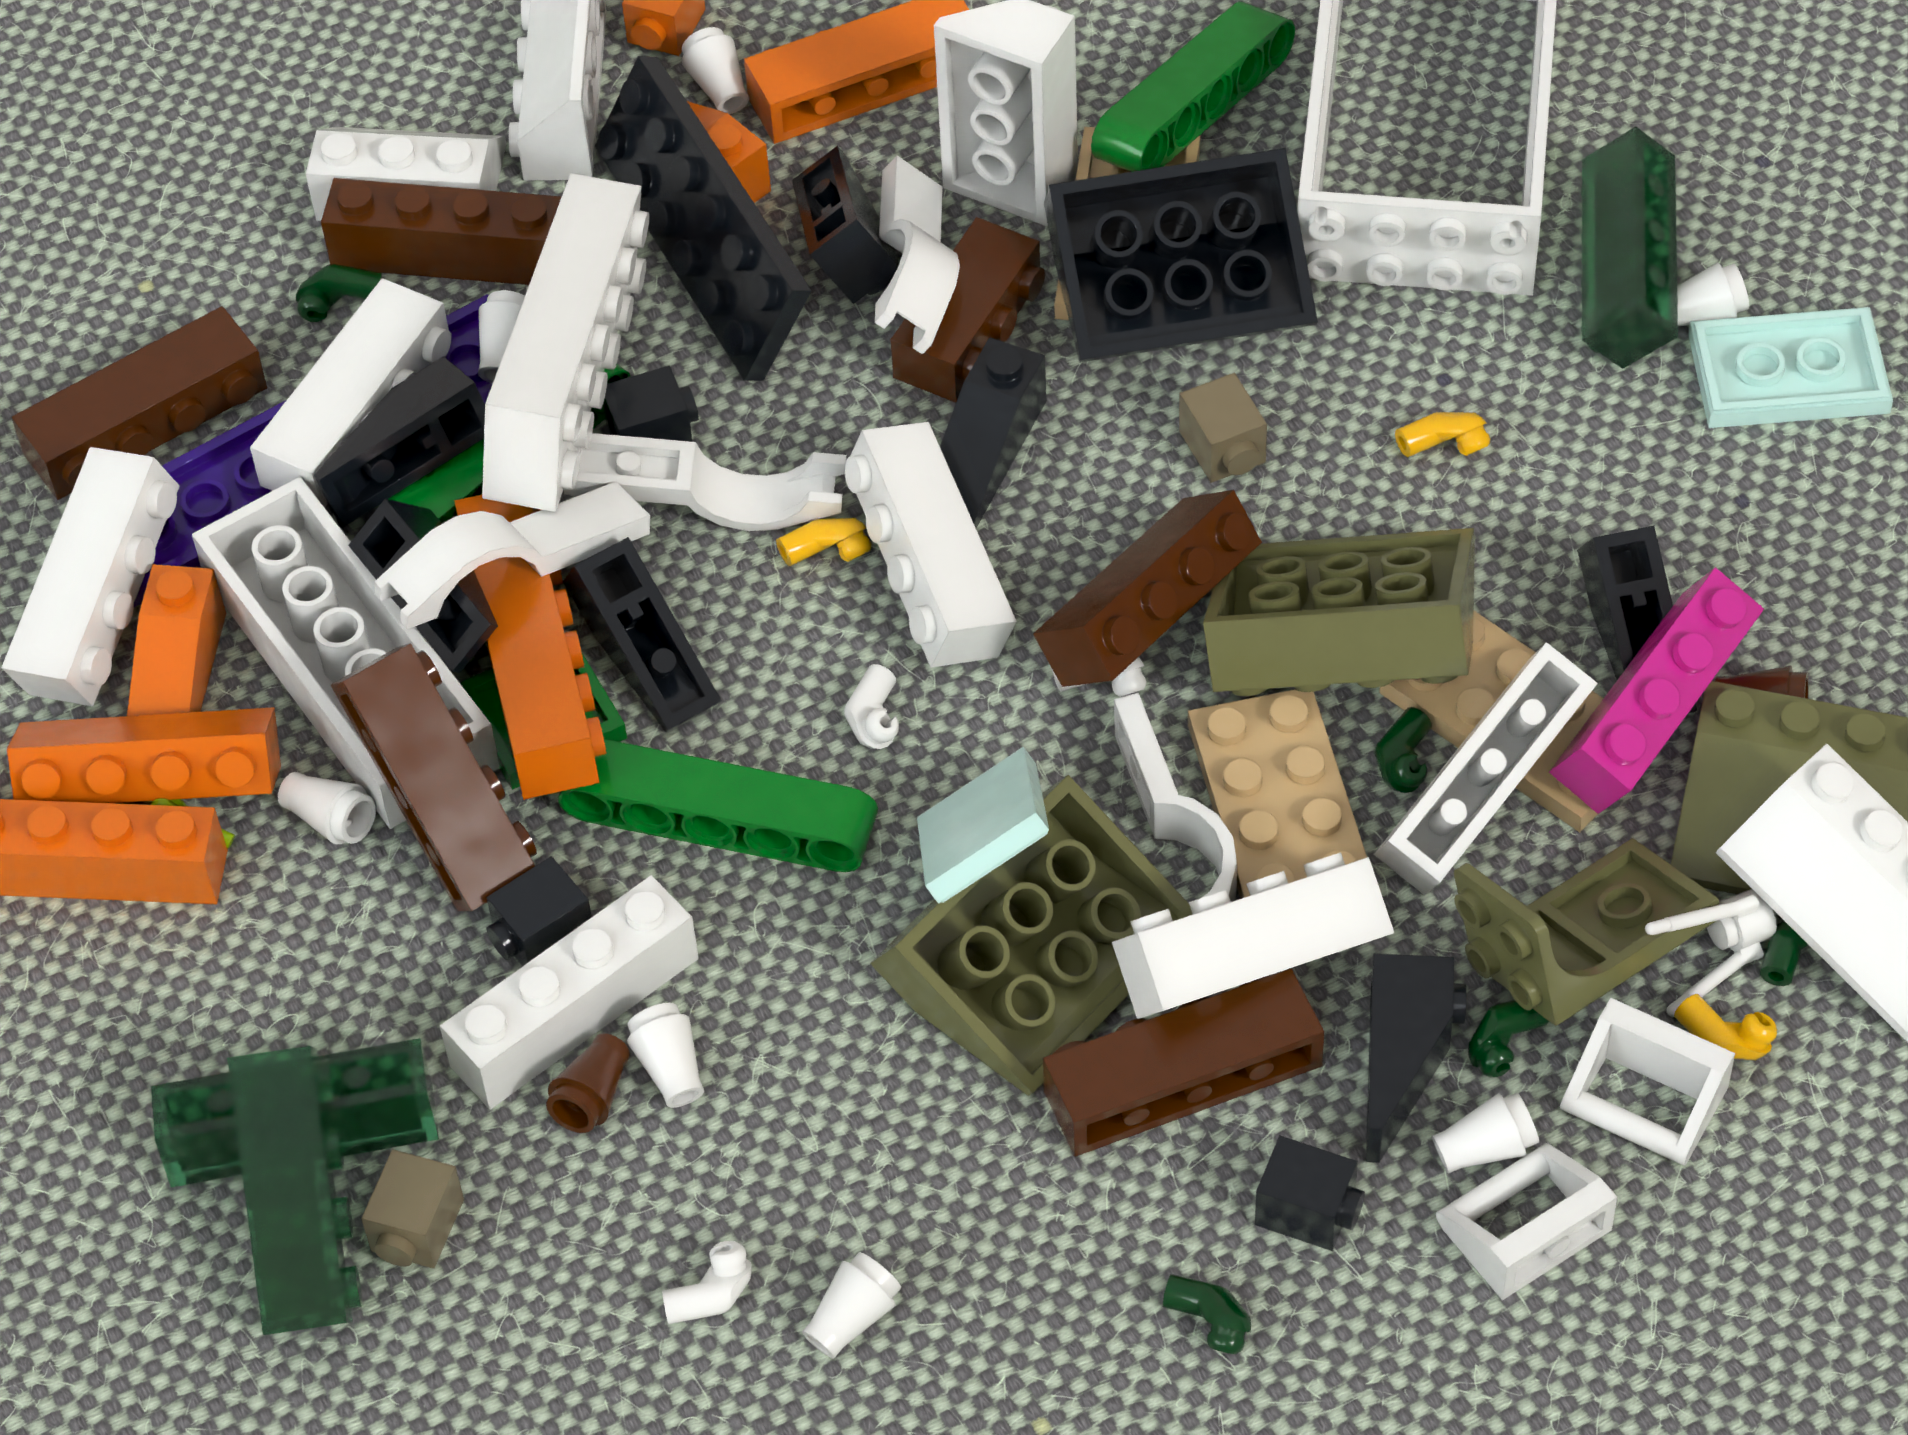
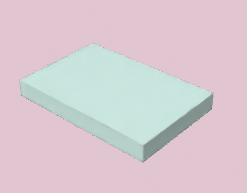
[1688,307,1893,428]
[917,747,1049,904]

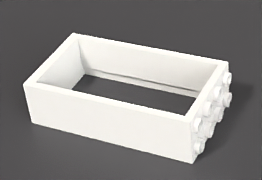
[1298,0,1557,296]

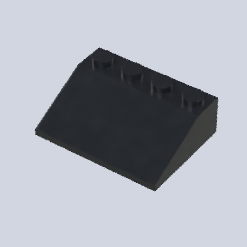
[1044,148,1318,363]

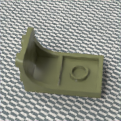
[1454,838,1719,1026]

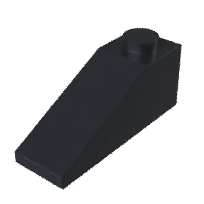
[792,146,899,304]
[940,337,1047,528]
[314,356,485,527]
[348,499,498,673]
[1577,525,1697,714]
[563,537,722,732]
[1366,953,1466,1163]

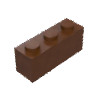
[890,217,1045,403]

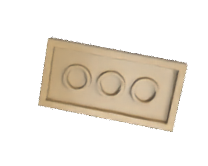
[1379,610,1660,833]
[1188,689,1367,899]

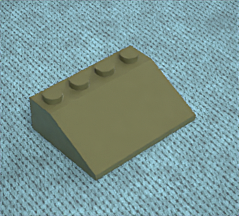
[1203,528,1475,696]
[1671,681,1908,894]
[870,775,1193,1096]

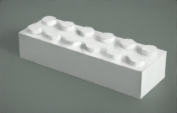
[482,173,649,512]
[192,477,500,829]

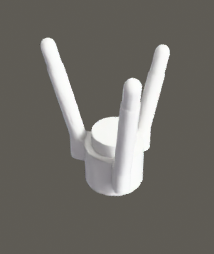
[1645,889,1777,1017]

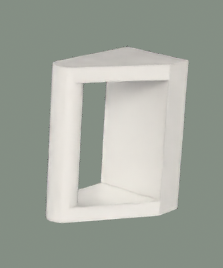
[1560,998,1735,1166]
[1436,1143,1617,1301]

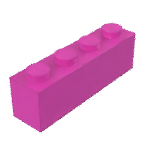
[1549,567,1764,814]

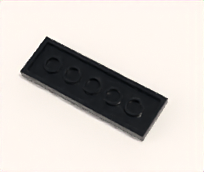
[594,56,812,381]

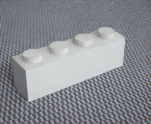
[250,278,451,508]
[845,422,1017,668]
[1,447,180,706]
[1374,642,1598,896]
[1112,853,1394,1019]
[440,875,699,1110]

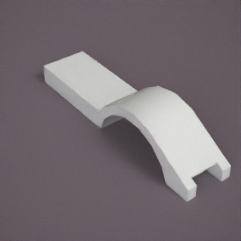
[875,156,960,354]
[564,433,846,531]
[374,481,650,630]
[1114,693,1237,902]

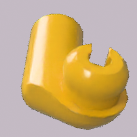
[1395,412,1490,457]
[776,518,871,566]
[1674,994,1777,1060]

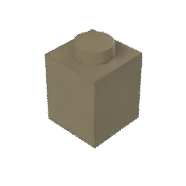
[1179,372,1267,483]
[361,1149,464,1269]

